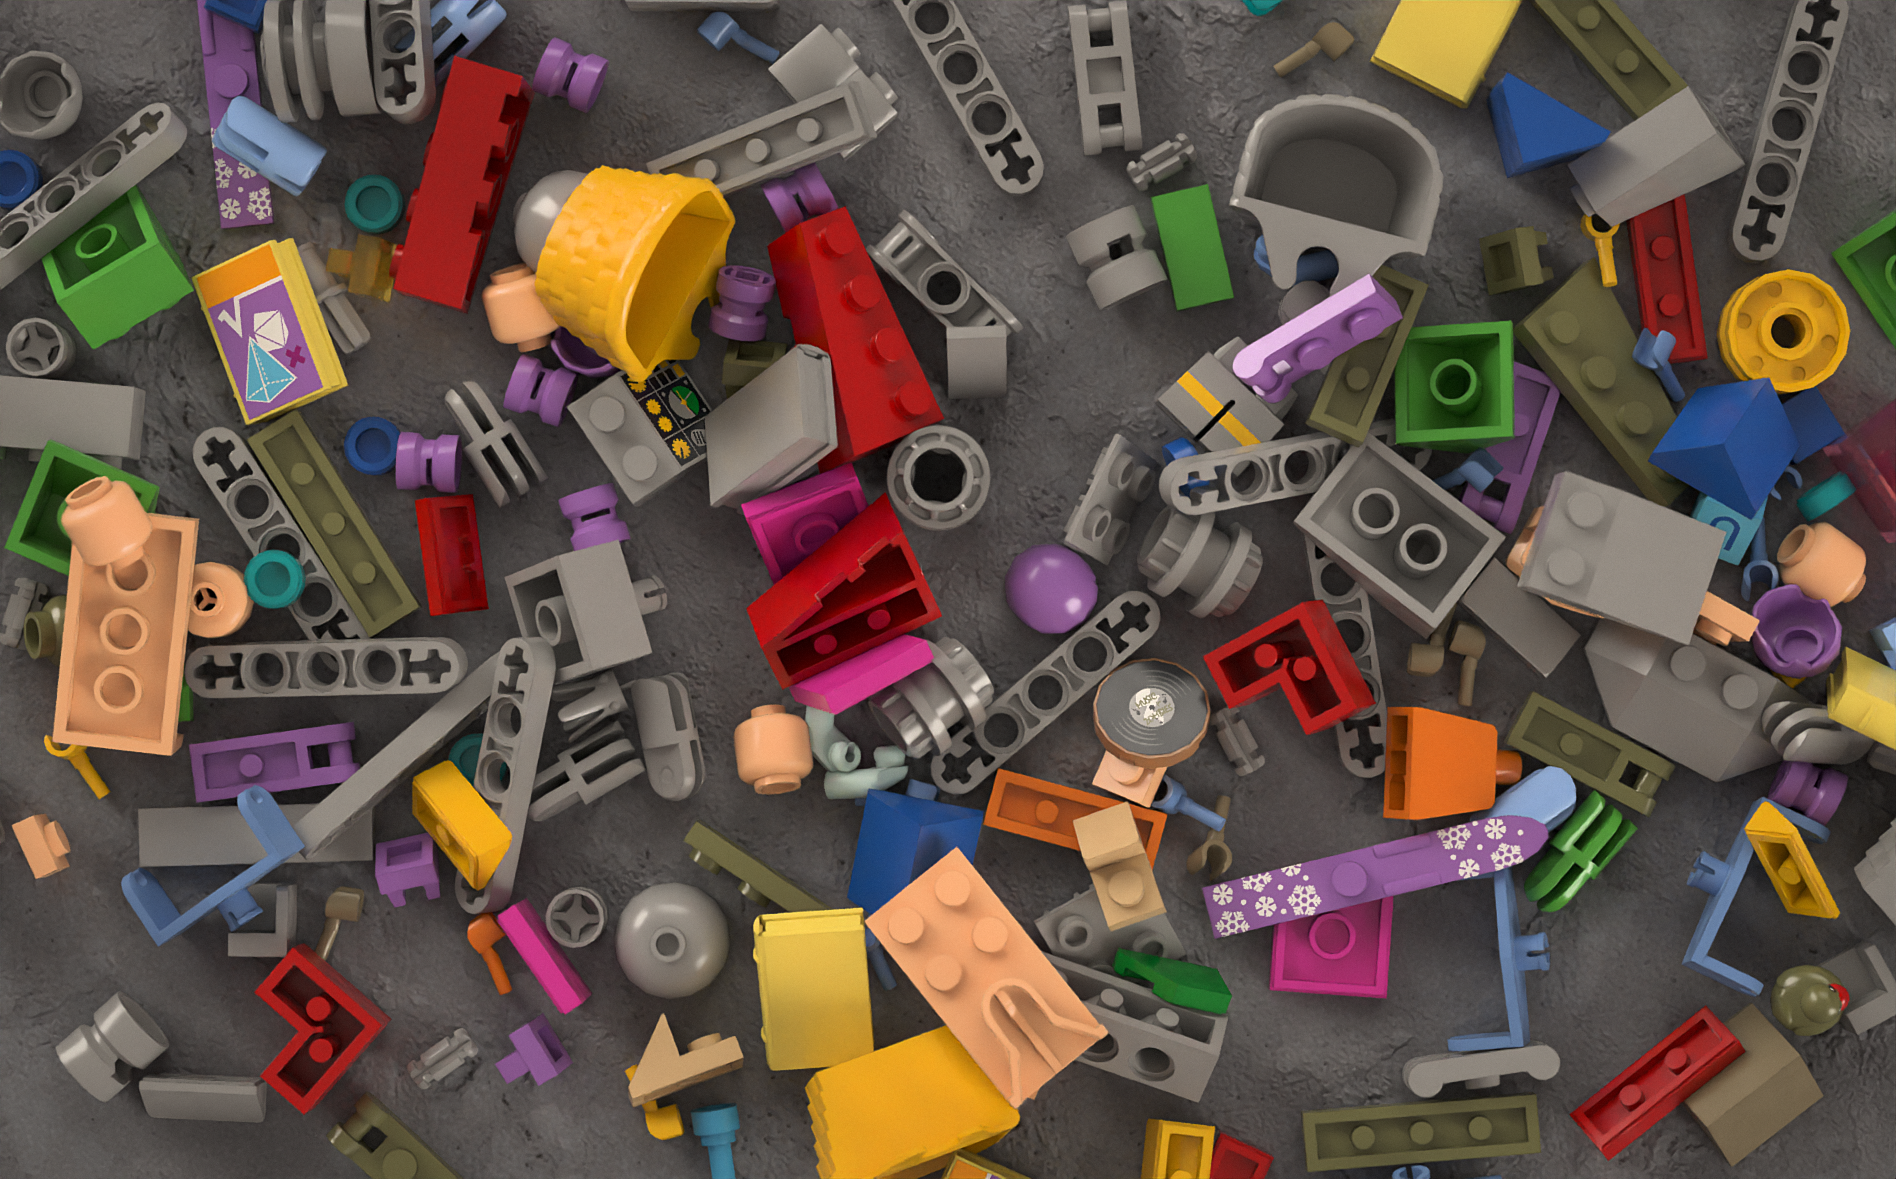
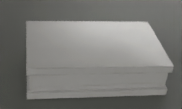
[705,344,838,515]

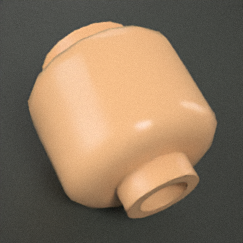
[481,262,561,352]
[61,476,153,570]
[1777,522,1866,608]
[188,562,254,638]
[733,704,813,795]

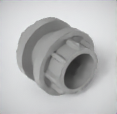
[887,426,990,531]
[1136,505,1263,619]
[868,637,994,759]

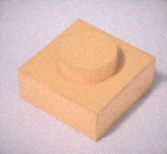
[1092,750,1167,809]
[11,814,70,879]

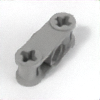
[865,209,1024,337]

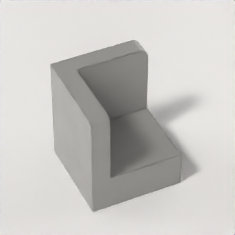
[228,883,297,957]
[1817,941,1896,1035]

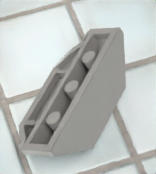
[1583,617,1814,783]

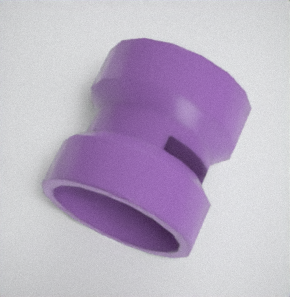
[532,37,609,114]
[760,162,839,233]
[708,265,776,341]
[503,354,579,428]
[396,432,462,493]
[558,483,631,551]
[1767,760,1848,826]

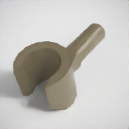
[1273,22,1354,78]
[1407,602,1458,677]
[1448,620,1486,706]
[1186,795,1233,881]
[314,886,364,961]

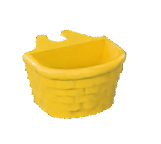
[534,165,735,382]
[805,1025,1020,1179]

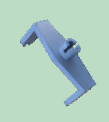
[121,785,305,947]
[1681,797,1831,997]
[1447,866,1550,1051]

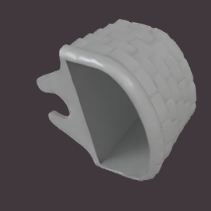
[1229,94,1444,297]

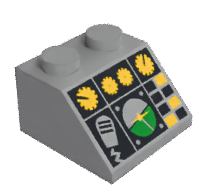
[567,360,713,507]

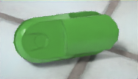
[1524,790,1638,912]

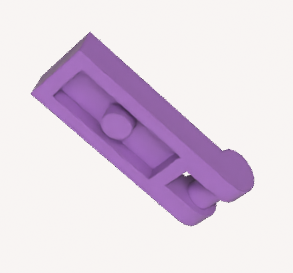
[1233,274,1403,403]
[1458,362,1561,534]
[189,722,360,803]

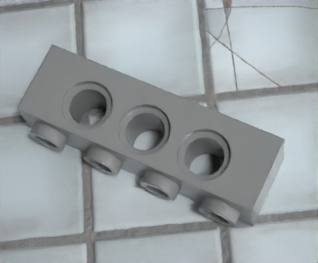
[1041,951,1229,1103]

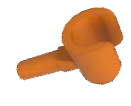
[467,912,513,995]

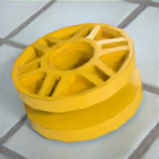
[1717,269,1850,395]

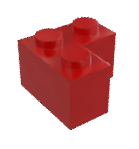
[1203,599,1376,735]
[254,943,392,1115]

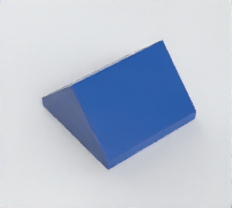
[1486,72,1611,178]
[1648,377,1801,520]
[847,788,984,914]

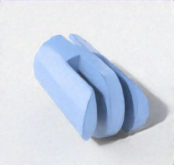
[394,0,507,88]
[212,96,327,196]
[1470,766,1576,832]

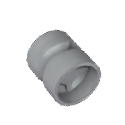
[1066,205,1168,311]
[56,991,170,1103]

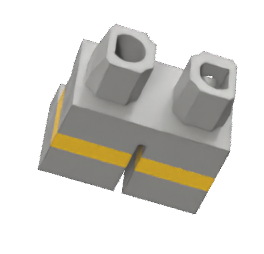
[1155,336,1298,480]

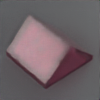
[1823,398,1896,544]

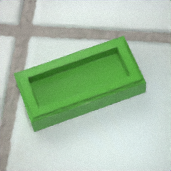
[1150,184,1234,312]

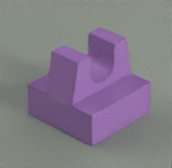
[375,833,440,908]
[495,1013,573,1086]

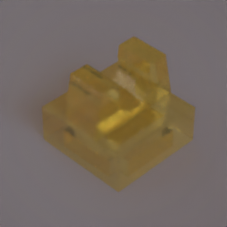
[326,234,397,303]

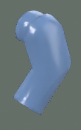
[1254,234,1338,287]

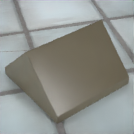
[1682,1002,1824,1167]

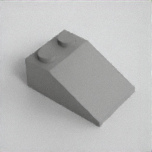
[1293,432,1506,639]
[1517,471,1727,645]

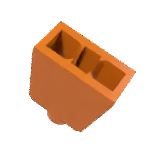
[1383,707,1522,820]

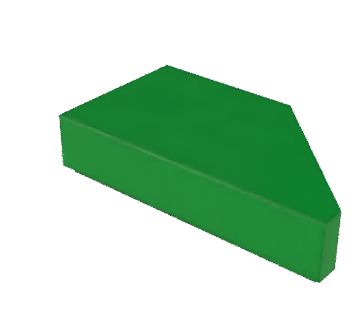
[1112,948,1232,1014]

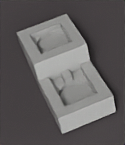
[946,326,1007,399]

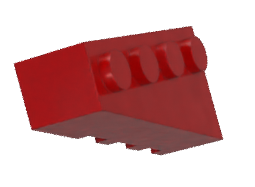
[389,56,535,314]
[767,206,944,474]

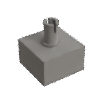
[504,539,667,685]

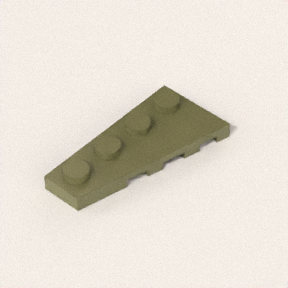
[1513,257,1689,507]

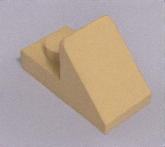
[1073,801,1167,931]
[628,1013,744,1108]

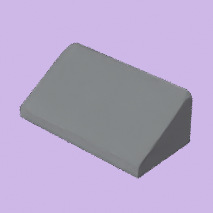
[1457,557,1581,678]
[139,1072,267,1123]

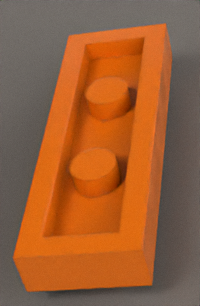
[983,768,1168,870]

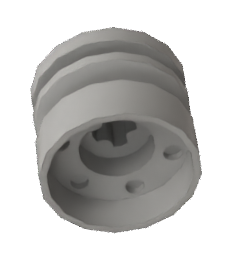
[261,0,383,123]

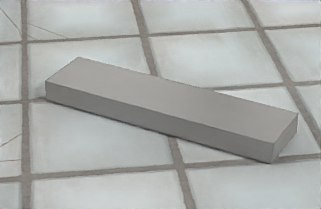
[646,81,877,198]
[138,803,376,867]

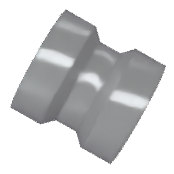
[6,317,77,380]
[545,886,609,948]

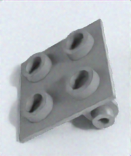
[1063,433,1158,566]
[1034,883,1187,983]

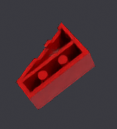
[746,492,942,690]

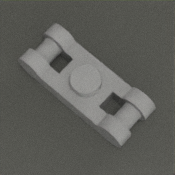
[1068,0,1142,156]
[1402,1040,1560,1098]

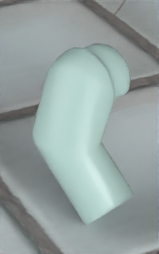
[805,705,861,772]
[824,745,909,799]

